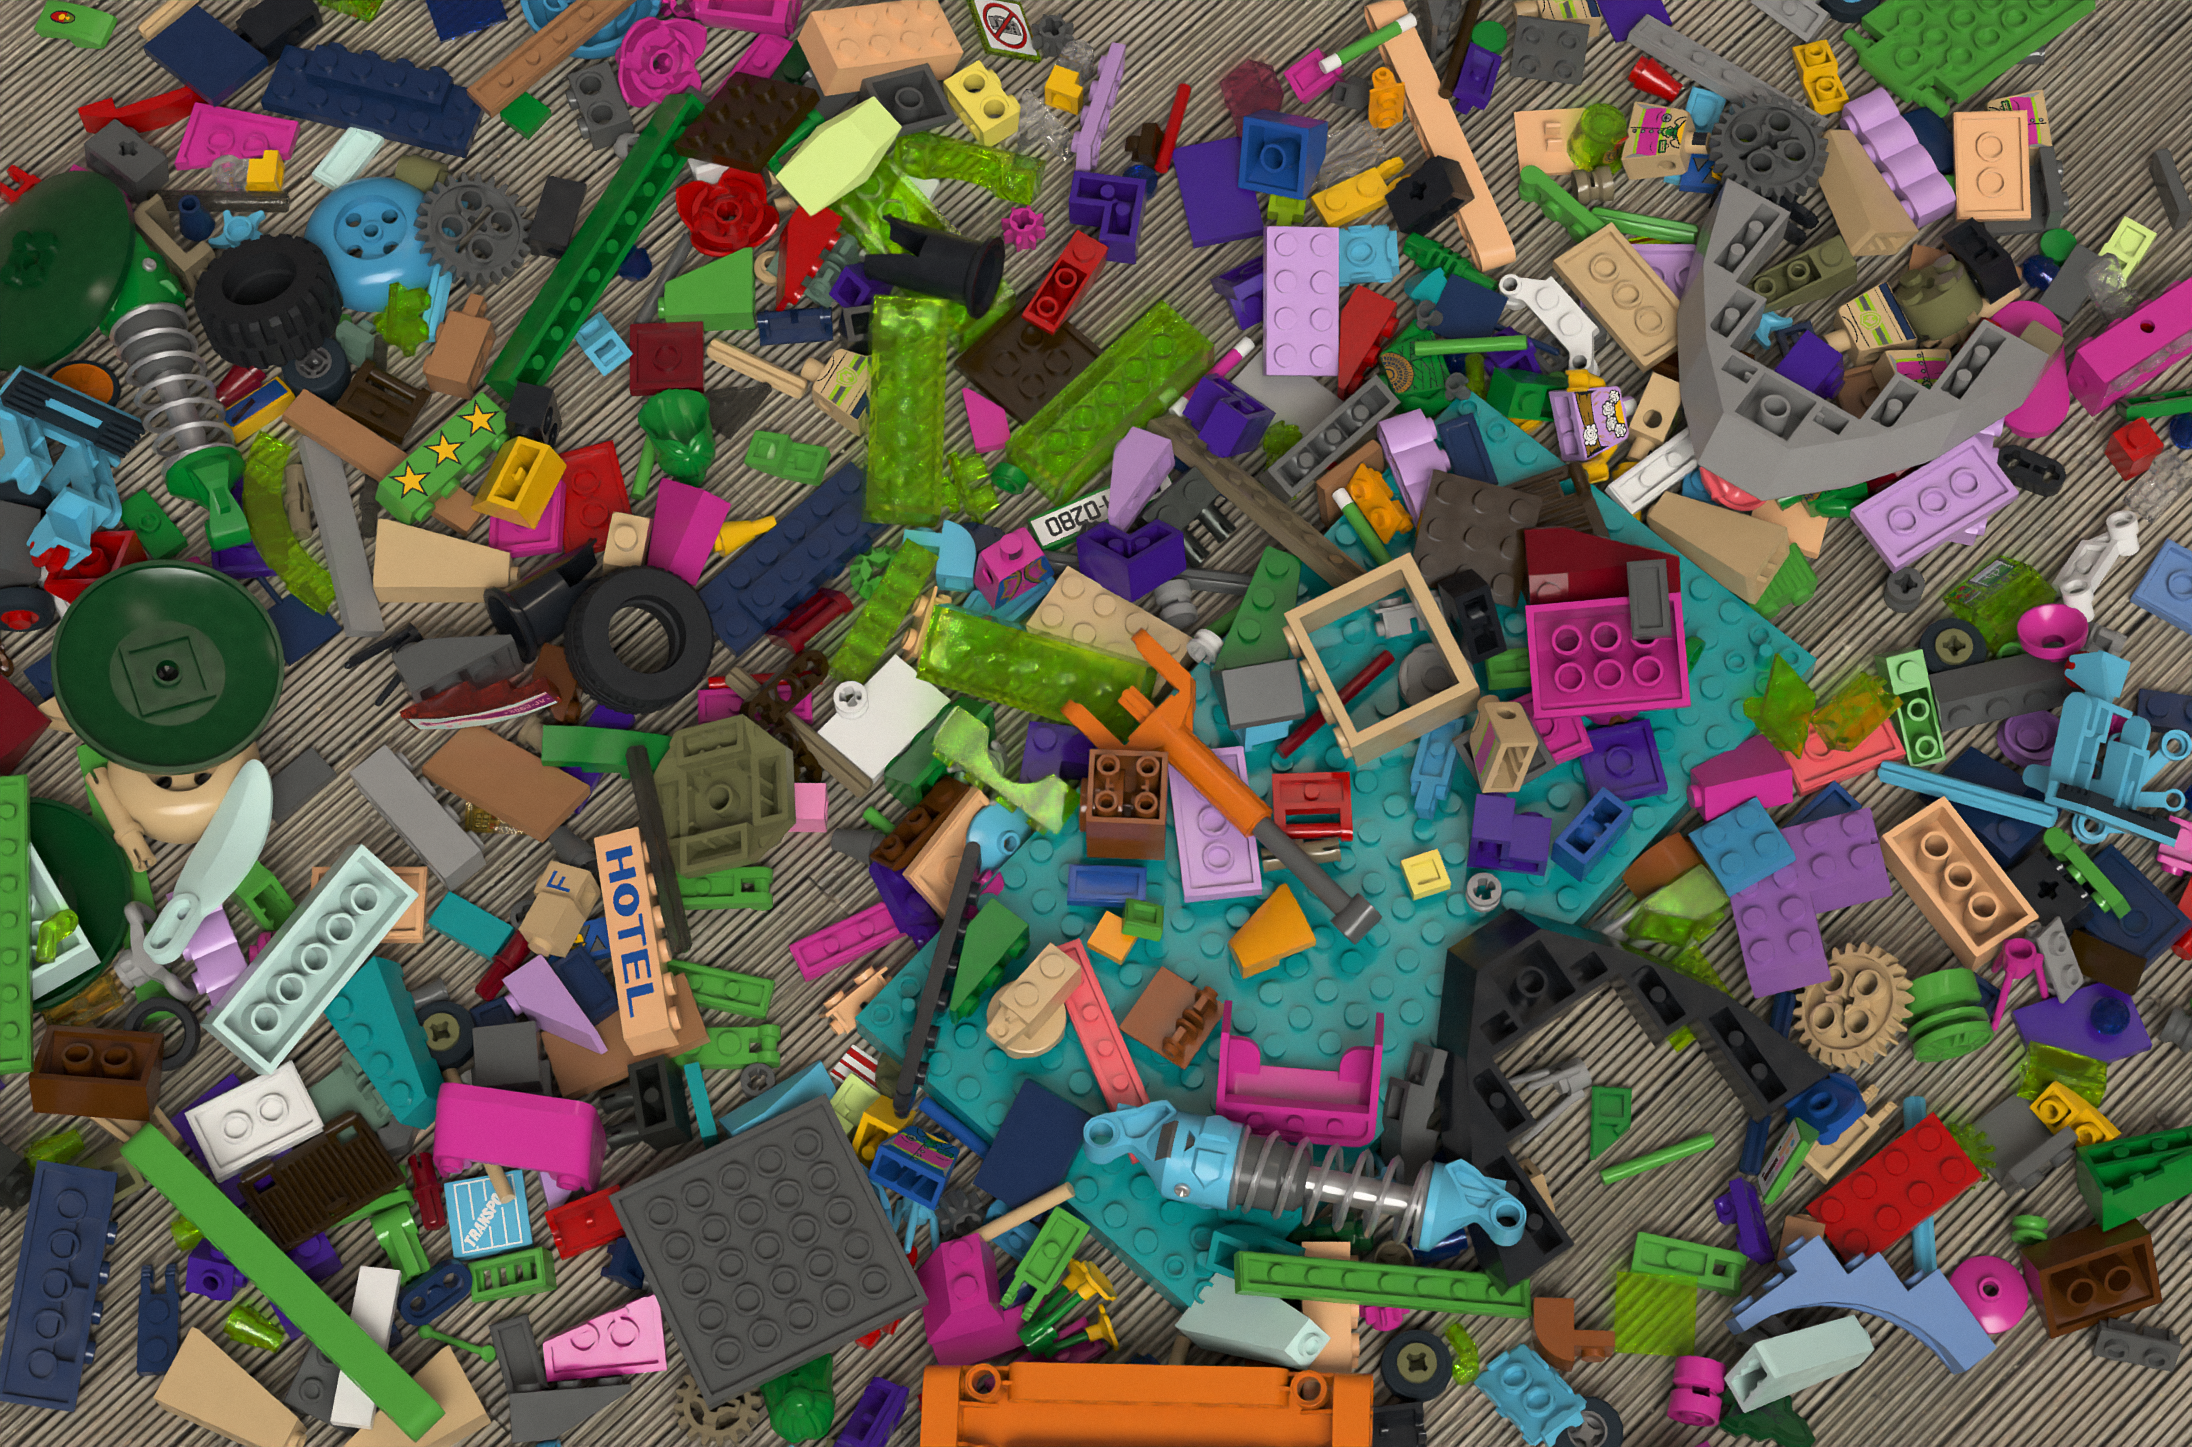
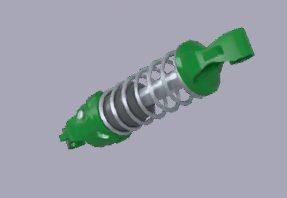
[99,232,251,553]

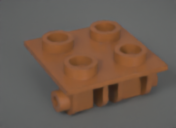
[1119,966,1224,1070]

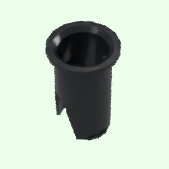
[864,213,1005,319]
[483,538,604,664]

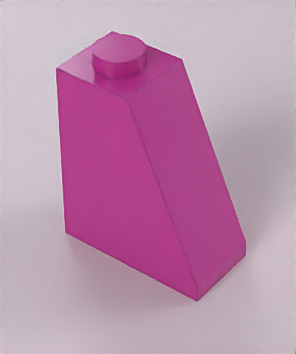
[647,478,731,586]
[1686,734,1793,821]

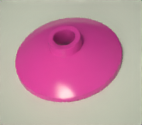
[1949,1256,2028,1334]

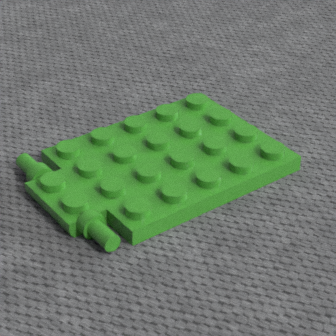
[1843,0,2096,118]

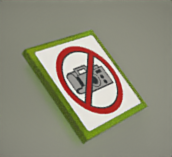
[966,0,1042,63]

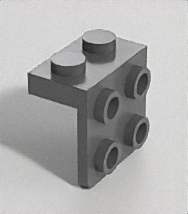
[1983,146,2069,237]
[1961,1092,2078,1198]

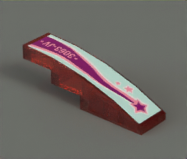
[400,676,563,730]

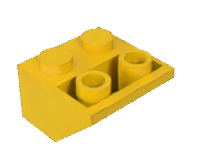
[471,436,567,530]

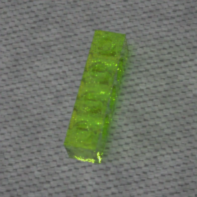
[828,538,939,686]

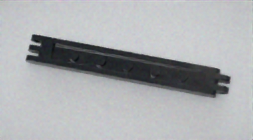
[893,841,982,1119]

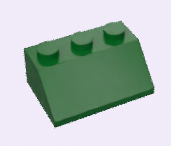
[883,696,997,811]

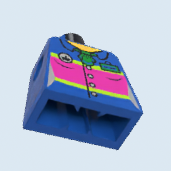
[868,1126,960,1211]

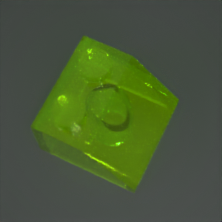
[1626,864,1731,948]

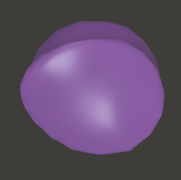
[1996,710,2060,768]

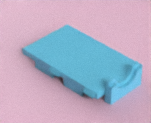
[1339,224,1400,287]
[1473,1343,1587,1447]

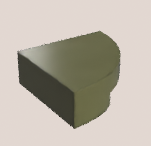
[875,1052,902,1099]

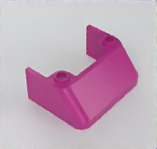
[1215,1000,1384,1147]
[433,1083,608,1196]

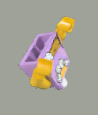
[1549,369,1637,484]

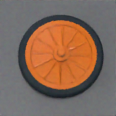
[46,360,121,407]

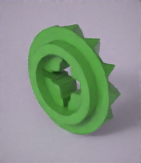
[850,544,910,602]

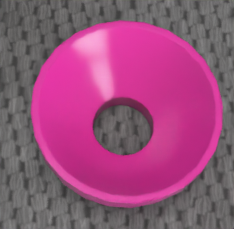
[2017,603,2088,663]

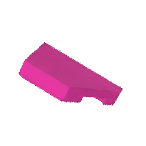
[962,388,1012,454]

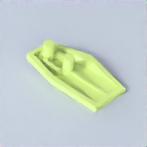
[775,96,902,217]

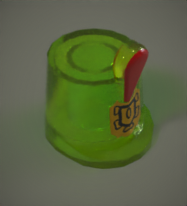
[1567,103,1629,175]

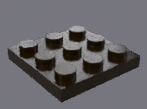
[673,71,821,174]
[954,291,1111,436]
[1411,469,1543,609]

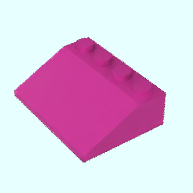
[1525,592,1691,720]

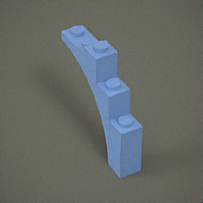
[1724,1235,1997,1375]

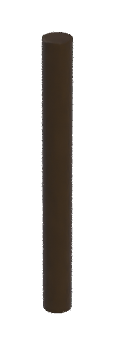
[1438,0,1483,99]

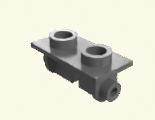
[2092,1317,2182,1372]

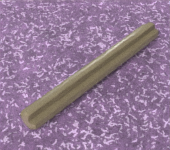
[725,666,873,798]

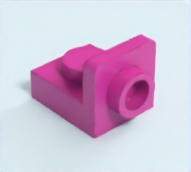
[1284,48,1345,104]
[2154,814,2192,877]

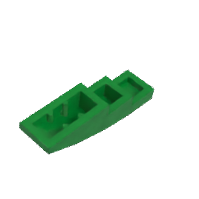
[541,725,672,779]

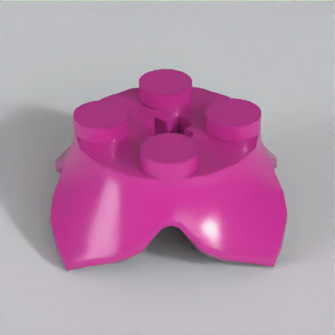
[615,16,707,108]

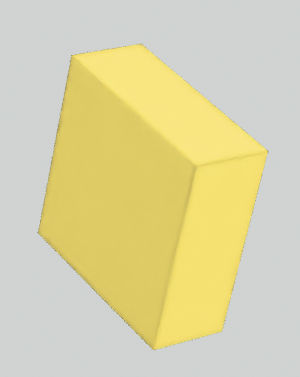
[1400,849,1451,901]

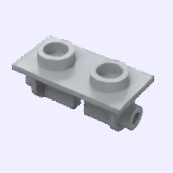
[1370,589,1448,639]
[2025,916,2085,1004]

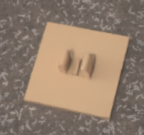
[1513,108,1592,176]

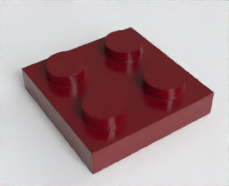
[629,321,705,396]

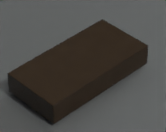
[2070,929,2148,995]

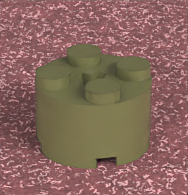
[1896,254,1983,341]

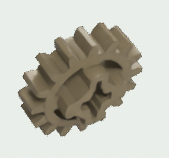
[674,1375,763,1447]

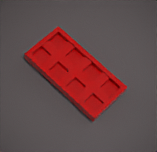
[1805,1112,1984,1262]

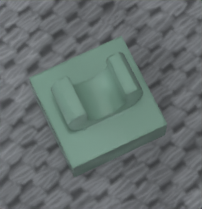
[335,319,376,368]

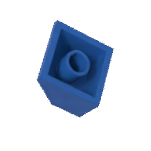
[1238,109,1328,200]

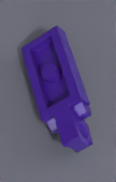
[868,862,940,951]

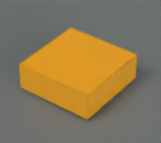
[1087,911,1138,965]

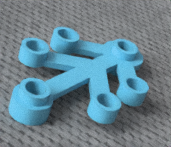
[2071,730,2192,844]

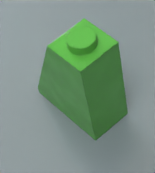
[658,247,756,331]
[229,860,297,932]

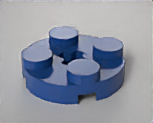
[1785,1072,1867,1145]

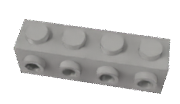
[349,744,486,892]

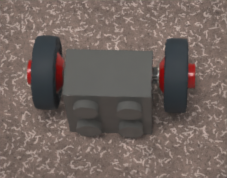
[0,482,54,632]

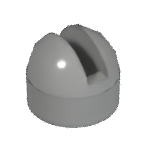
[613,132,640,160]

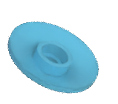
[965,802,1031,874]

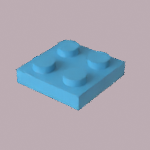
[1689,797,1796,898]

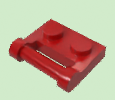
[1272,771,1353,842]

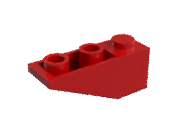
[775,205,843,312]
[1021,230,1109,336]
[1337,284,1400,402]

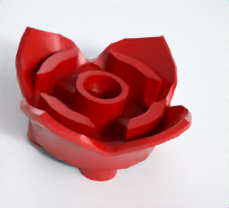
[676,168,780,257]

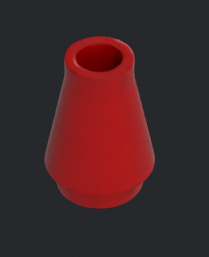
[1627,55,1683,103]

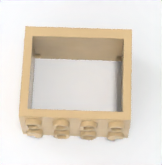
[1282,552,1481,767]

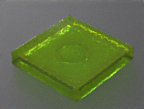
[1614,1271,1698,1356]

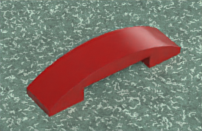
[77,84,208,134]

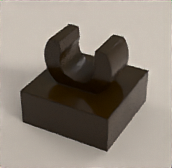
[1125,122,1164,173]

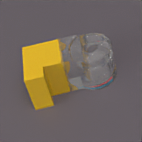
[1044,40,1094,115]
[211,150,285,198]

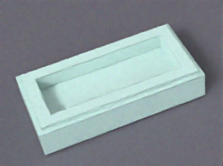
[312,127,385,190]

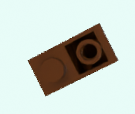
[532,643,583,726]

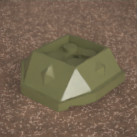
[651,714,796,879]

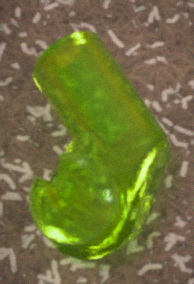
[1465,353,1488,402]
[35,909,79,964]
[1445,1323,1480,1386]

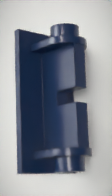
[757,306,833,346]

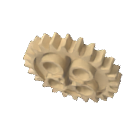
[1793,942,1915,1069]

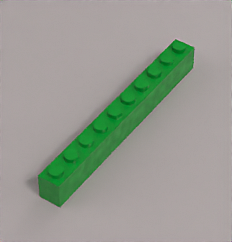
[483,93,705,403]

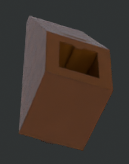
[869,775,970,872]

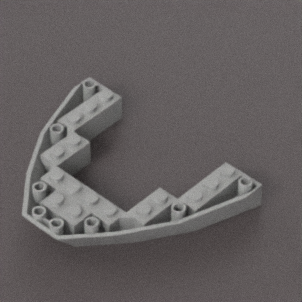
[1677,178,2049,501]

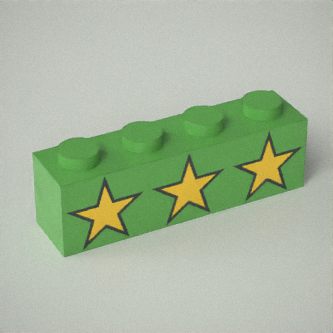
[375,392,510,526]

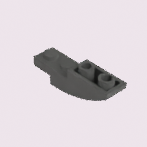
[1381,1042,1448,1186]

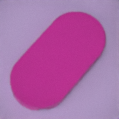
[1991,301,2070,438]

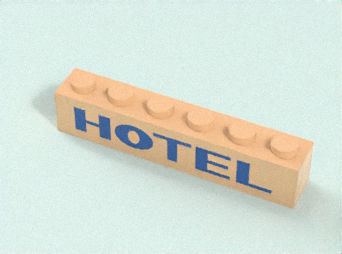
[594,827,683,1056]

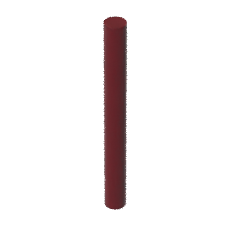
[1275,650,1395,759]

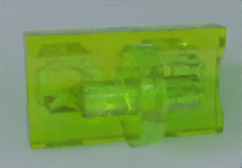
[373,282,432,358]
[934,451,1000,524]

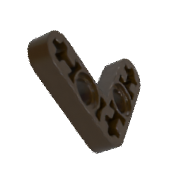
[739,650,829,783]

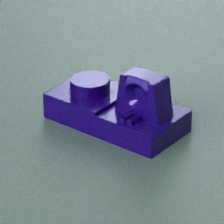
[1452,42,1502,115]
[1714,1177,1775,1265]

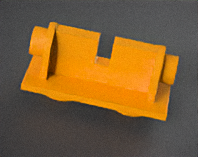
[1367,67,1405,130]
[1345,463,1413,544]

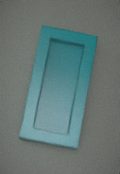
[428,891,515,963]
[683,1062,720,1150]

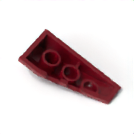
[1524,526,1681,605]

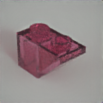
[1219,59,1284,140]

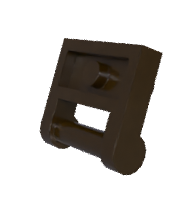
[336,358,433,445]

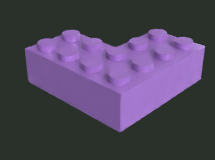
[1730,807,1893,999]

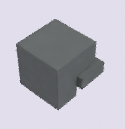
[471,1021,553,1097]

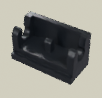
[528,175,587,259]
[1372,1402,1427,1447]

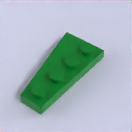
[1210,546,1302,680]

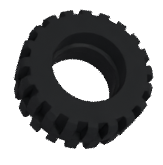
[193,233,343,369]

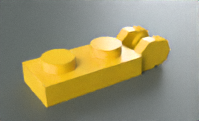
[1311,157,1411,228]

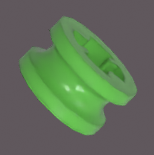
[2011,1215,2049,1245]

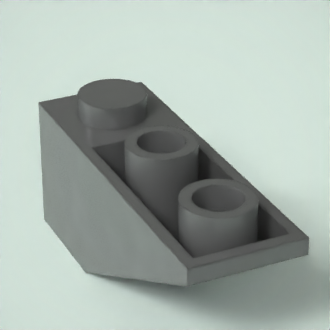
[508,1377,632,1443]

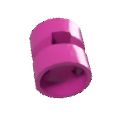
[1667,1356,1727,1427]

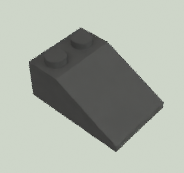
[392,634,524,719]

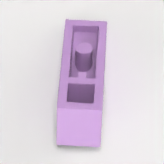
[1108,426,1175,533]
[502,954,608,1055]

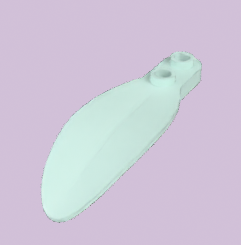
[143,759,273,964]

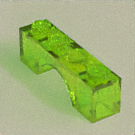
[891,131,1046,205]
[928,706,1080,836]

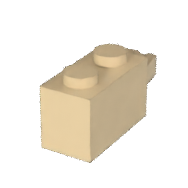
[986,942,1082,1050]

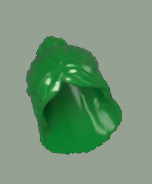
[638,389,717,488]
[759,1352,836,1443]

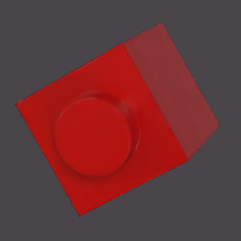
[2104,417,2164,482]

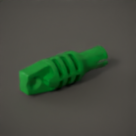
[1403,232,1499,292]

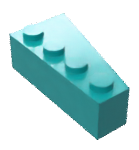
[323,955,445,1130]

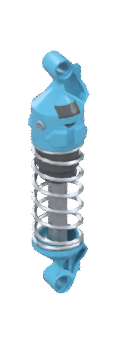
[1083,1100,1526,1252]

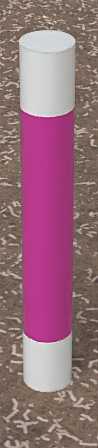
[1169,336,1255,417]

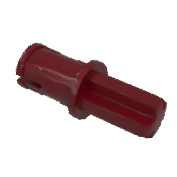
[475,929,531,1002]
[408,1152,447,1231]

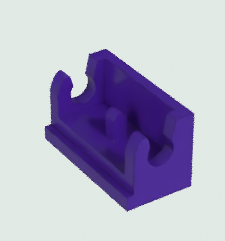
[833,1376,910,1447]

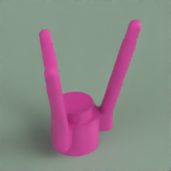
[1991,938,2049,1031]

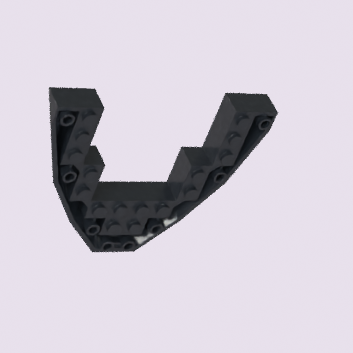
[1437,908,1830,1297]

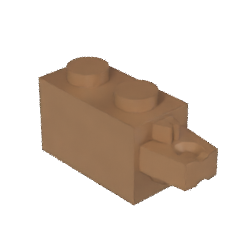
[423,293,496,401]

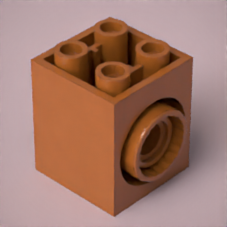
[1079,749,1168,860]

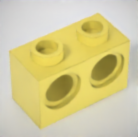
[943,60,1022,151]

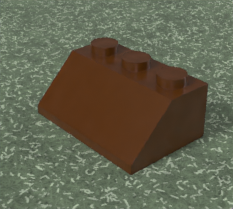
[28,1024,165,1121]
[2020,1218,2163,1339]

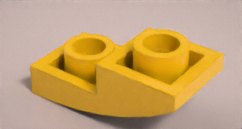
[1792,39,1849,115]
[2029,1081,2121,1147]

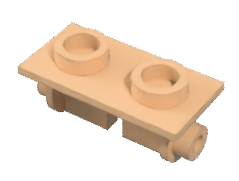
[901,586,954,668]
[818,965,893,1036]

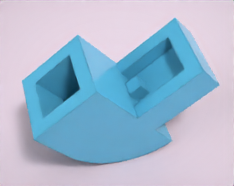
[902,520,977,593]

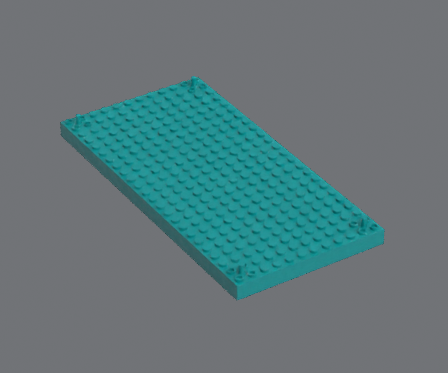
[855,391,1817,1314]

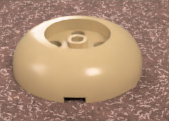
[107,741,261,844]

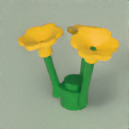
[1017,1257,1119,1359]

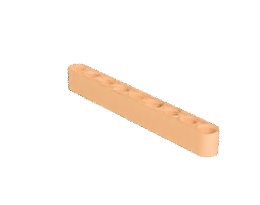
[1364,0,1516,273]

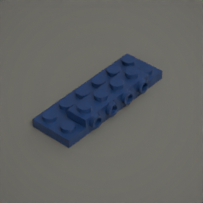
[261,42,485,158]
[698,461,902,658]
[0,1160,119,1412]

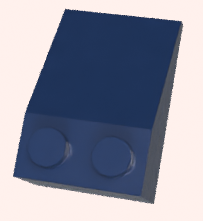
[1918,746,2063,873]

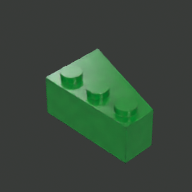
[2076,1125,2192,1232]

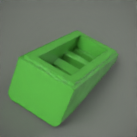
[468,1246,557,1303]

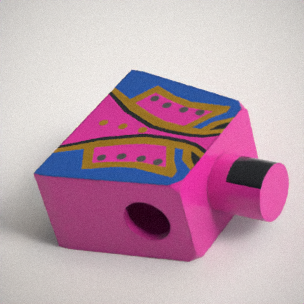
[974,527,1054,611]

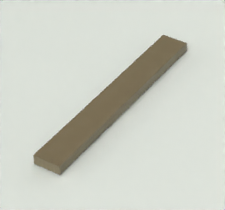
[1146,414,1368,588]

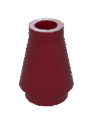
[215,363,267,408]

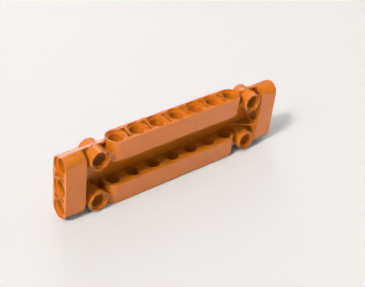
[920,1362,1374,1447]

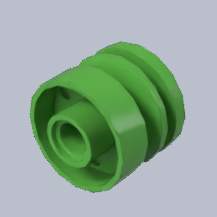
[1902,968,1995,1063]

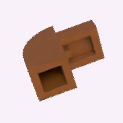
[1622,832,1709,903]
[1531,1297,1615,1372]

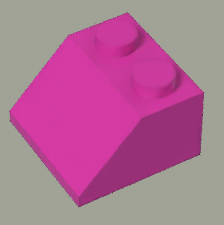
[917,1233,1005,1345]

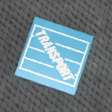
[444,1169,534,1261]

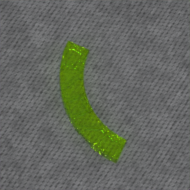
[242,430,336,616]

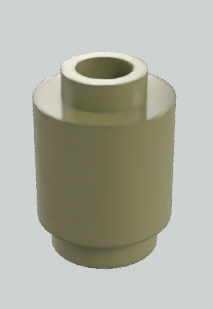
[395,154,452,194]

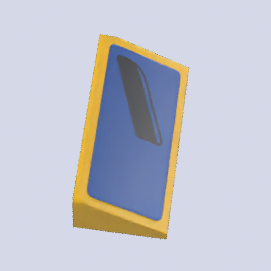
[216,376,296,445]

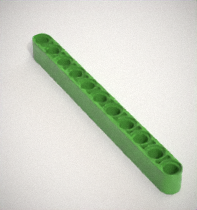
[118,1122,446,1443]

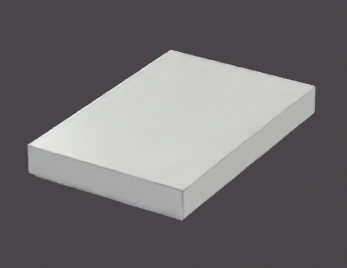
[817,654,951,784]
[184,1060,324,1183]

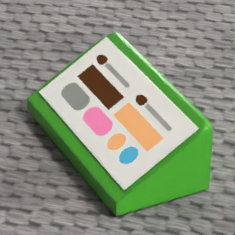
[1757,1117,1820,1205]

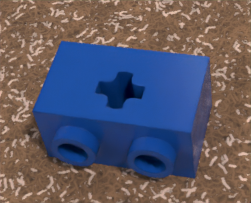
[1550,787,1634,882]

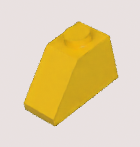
[852,1095,916,1170]

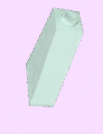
[1175,1273,1331,1370]
[1724,1315,1875,1413]

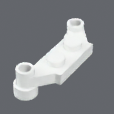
[1499,274,1600,376]
[2051,510,2140,622]

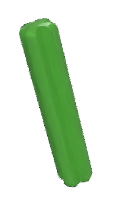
[1591,206,1698,244]

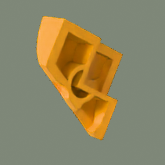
[1228,883,1316,979]

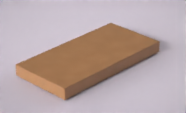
[422,726,591,843]
[540,972,711,1100]

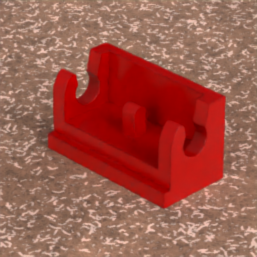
[544,1184,626,1261]

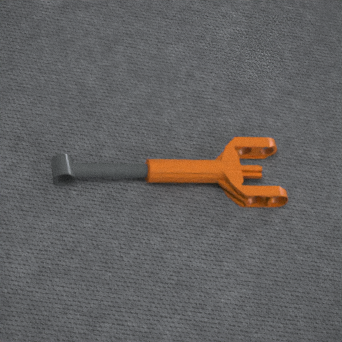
[1059,628,1383,945]

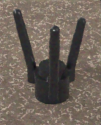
[344,622,424,706]

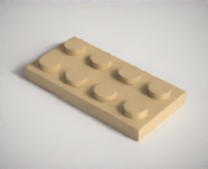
[1552,222,1680,373]

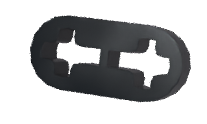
[1997,445,2066,497]

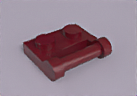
[765,587,854,655]

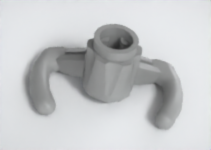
[113,901,198,1002]

